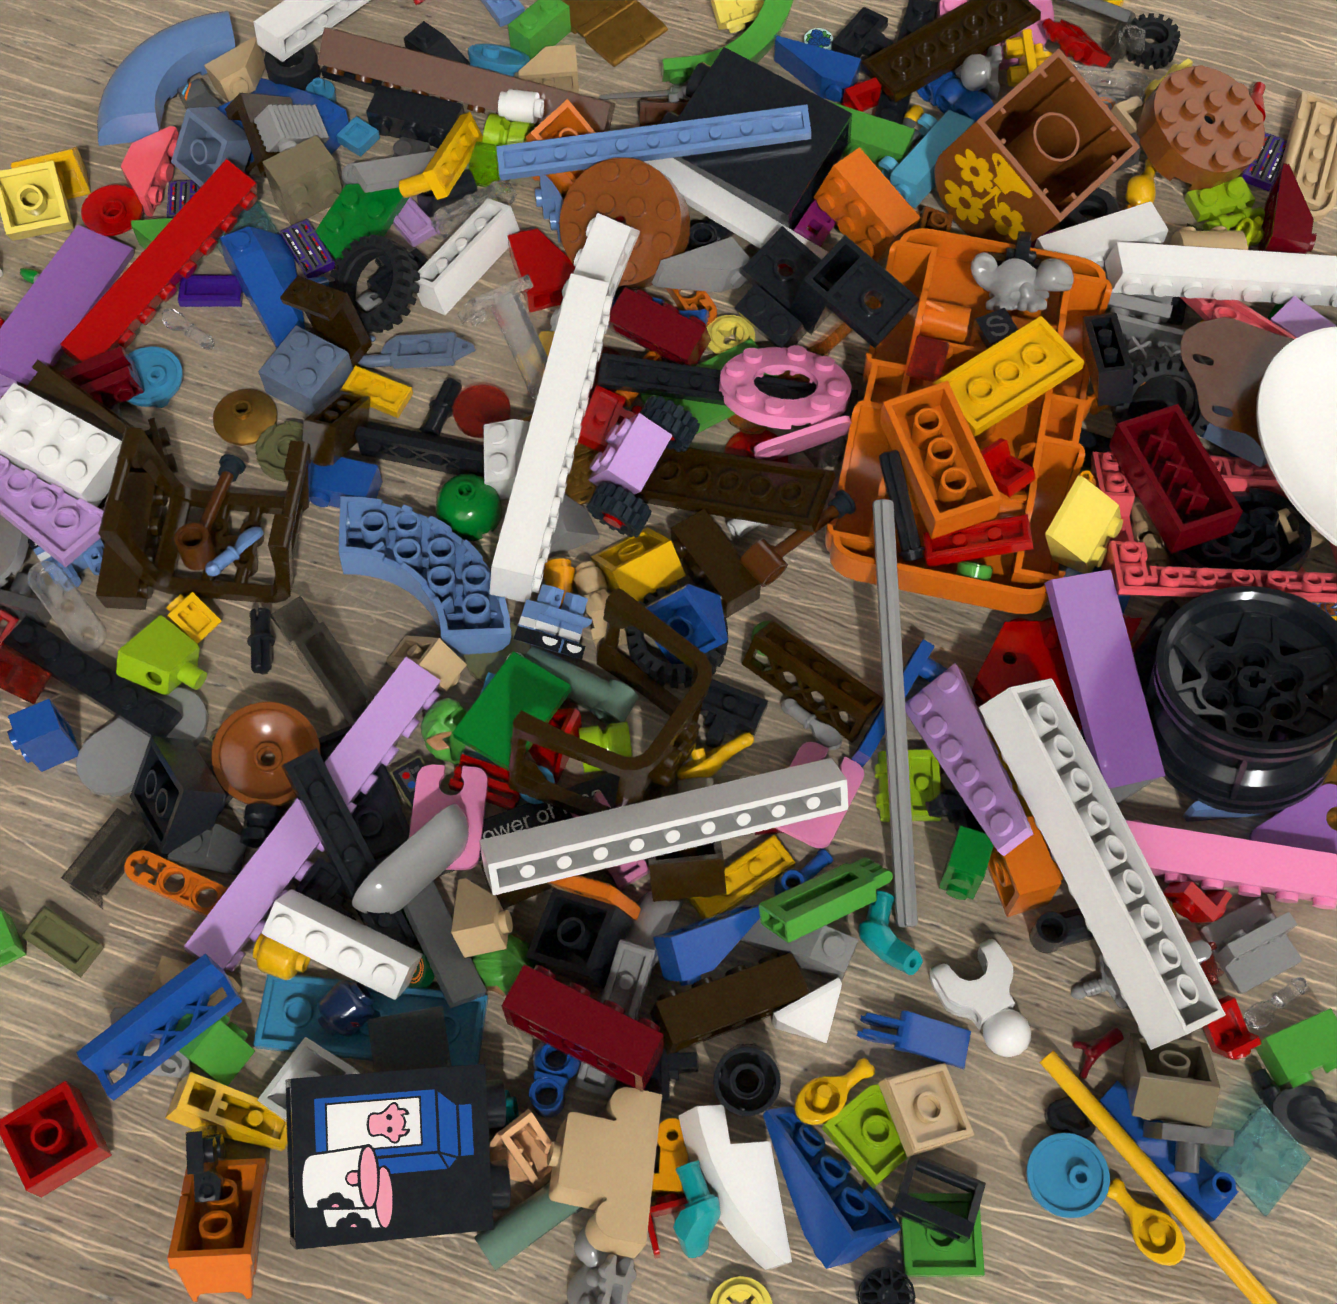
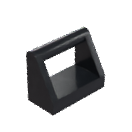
[890,1154,986,1244]

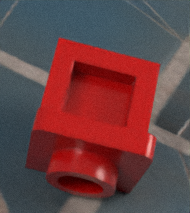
[841,77,882,112]
[980,438,1036,498]
[1163,881,1232,923]
[1203,995,1262,1060]

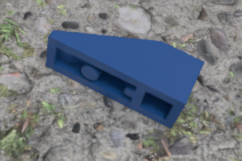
[774,36,861,103]
[653,905,760,986]

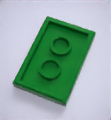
[452,651,572,771]

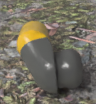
[902,105,924,146]

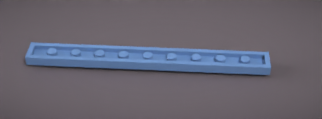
[496,104,811,181]

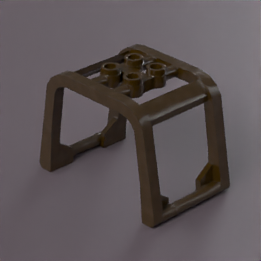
[98,427,311,603]
[508,589,712,816]

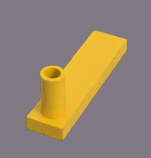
[399,112,483,200]

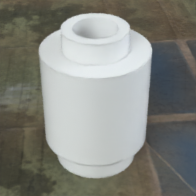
[498,89,544,124]

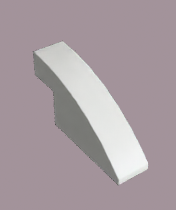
[679,1105,792,1270]

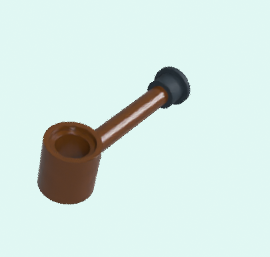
[174,454,246,570]
[740,490,856,587]

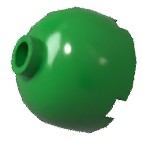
[436,474,502,541]

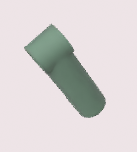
[524,646,639,725]
[474,1183,585,1271]

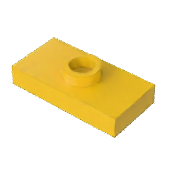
[340,365,413,418]

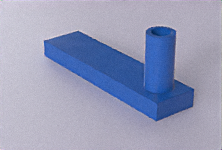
[851,639,948,767]
[1099,1080,1239,1222]

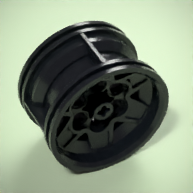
[1145,586,1337,814]

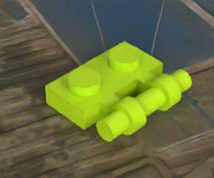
[1184,176,1265,231]
[874,750,942,822]

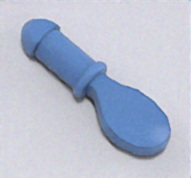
[205,527,264,577]

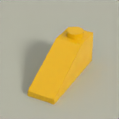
[165,1072,287,1151]

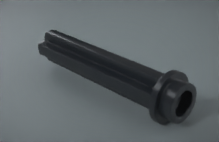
[879,450,925,562]

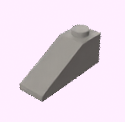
[652,237,751,292]
[740,918,858,983]

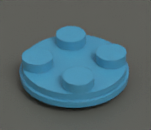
[468,44,530,76]
[128,347,183,408]
[1026,1133,1110,1219]

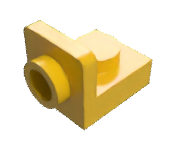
[166,592,222,644]

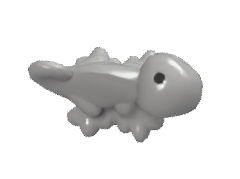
[951,45,1002,101]
[970,252,1074,313]
[567,1226,637,1304]

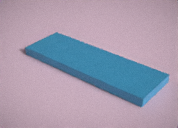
[253,974,489,1068]

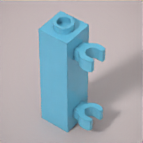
[879,110,975,208]

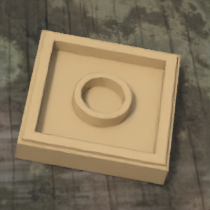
[878,1063,974,1157]

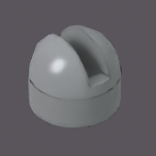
[355,292,383,313]

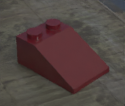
[1258,163,1317,254]

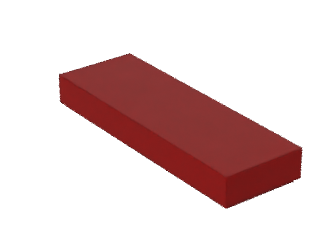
[923,514,1034,567]

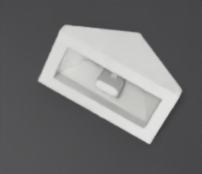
[772,978,842,1043]

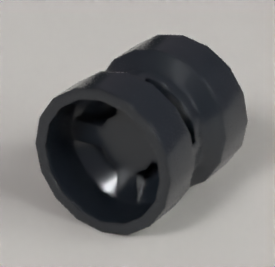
[240,803,281,849]

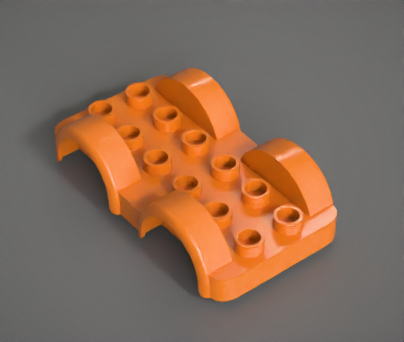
[825,228,1112,614]

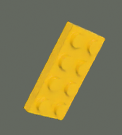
[933,316,1084,437]

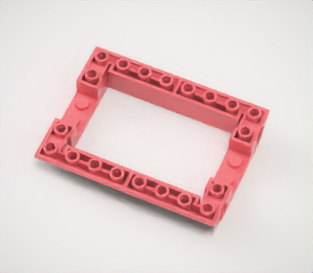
[1091,452,1337,604]

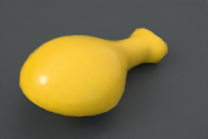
[1125,158,1157,207]
[677,733,754,780]
[794,1058,875,1125]
[1107,1178,1185,1266]

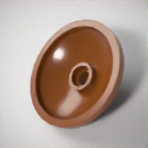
[211,702,321,807]

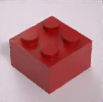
[0,1081,112,1198]

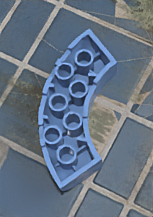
[97,11,235,146]
[338,496,511,657]

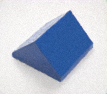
[645,584,728,664]

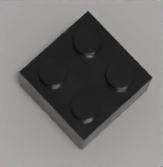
[526,888,633,989]

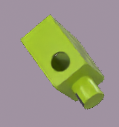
[116,615,207,695]

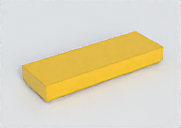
[687,835,796,920]

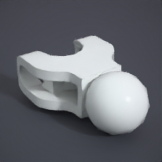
[929,939,1031,1058]

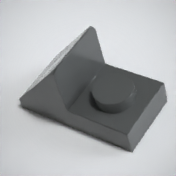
[167,824,246,875]

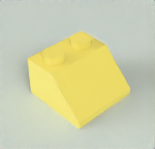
[0,161,74,241]
[1045,475,1123,574]

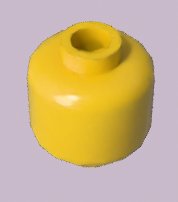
[253,934,311,980]

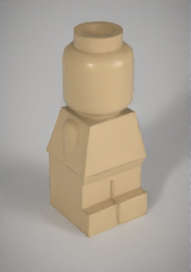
[574,561,627,653]

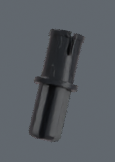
[419,378,462,436]
[247,607,275,675]

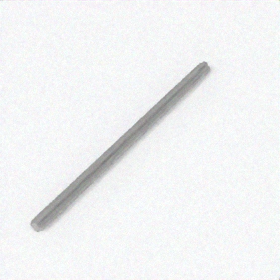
[872,499,918,927]

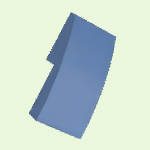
[535,175,563,243]

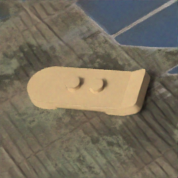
[1279,90,1337,222]

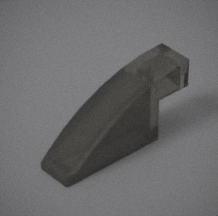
[270,595,374,728]

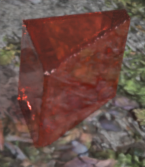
[906,335,950,382]

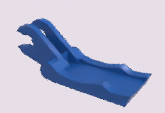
[857,1011,971,1070]

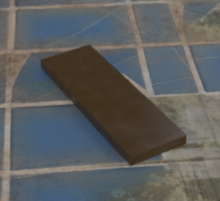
[861,0,1041,103]
[634,447,836,532]

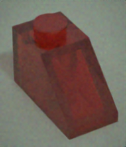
[0,648,52,704]

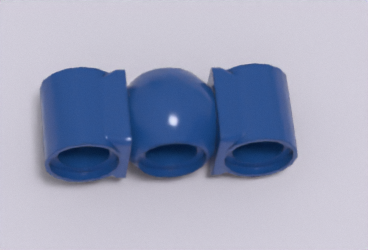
[917,71,994,122]
[529,1042,581,1118]

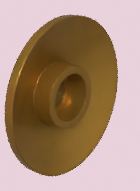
[213,389,278,446]

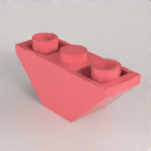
[121,126,179,217]

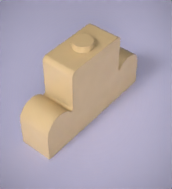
[547,1087,662,1258]

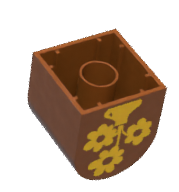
[935,49,1140,245]

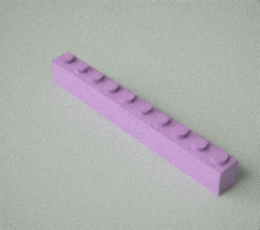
[184,656,441,972]

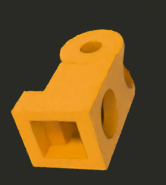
[651,1118,688,1198]

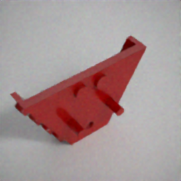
[972,615,1142,726]

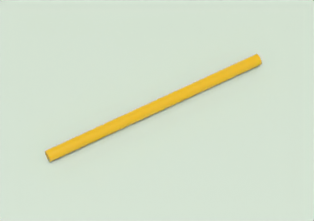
[1039,1050,1279,1304]

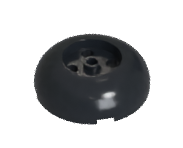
[1173,487,1312,572]

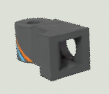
[177,79,221,110]

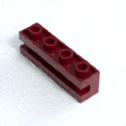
[1,346,144,407]

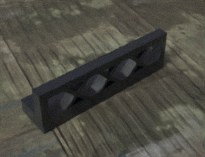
[355,421,484,477]

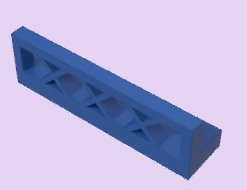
[76,953,242,1101]

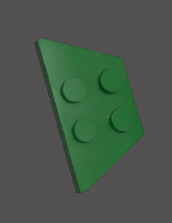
[315,184,410,261]

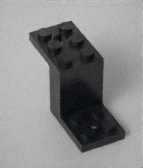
[740,226,919,348]

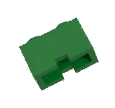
[939,826,994,900]

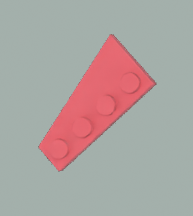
[1180,297,1296,339]

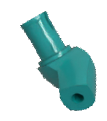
[858,891,923,975]
[673,1160,721,1258]

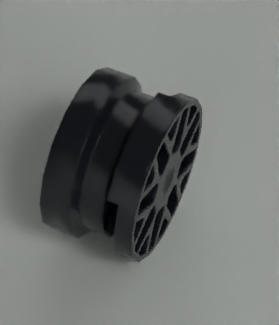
[857,1267,916,1304]

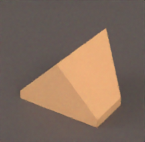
[489,1109,553,1190]

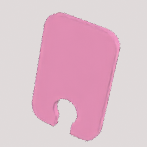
[754,416,852,461]
[775,742,864,848]
[409,764,488,871]

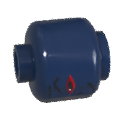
[318,980,375,1037]

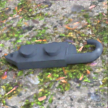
[358,332,476,369]

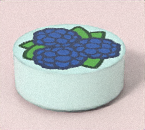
[804,28,833,50]

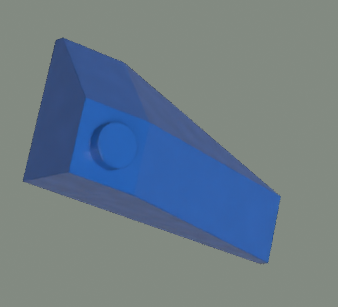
[250,78,349,155]
[220,226,305,349]
[763,1106,901,1269]

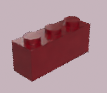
[609,287,711,366]

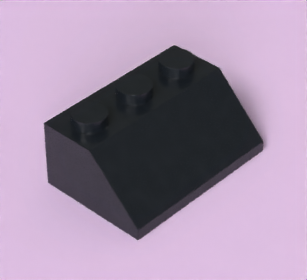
[130,735,225,854]

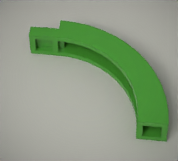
[661,0,793,84]

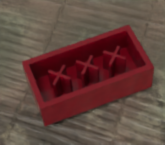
[1109,404,1243,553]
[501,964,664,1092]

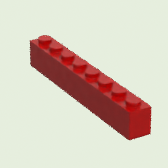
[60,159,258,364]

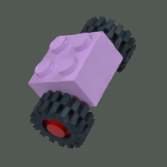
[586,396,700,538]

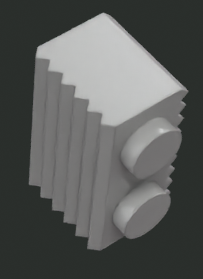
[254,104,330,153]

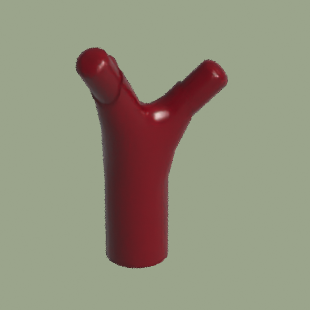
[1073,1027,1124,1079]

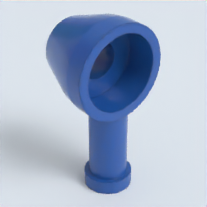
[774,848,834,896]

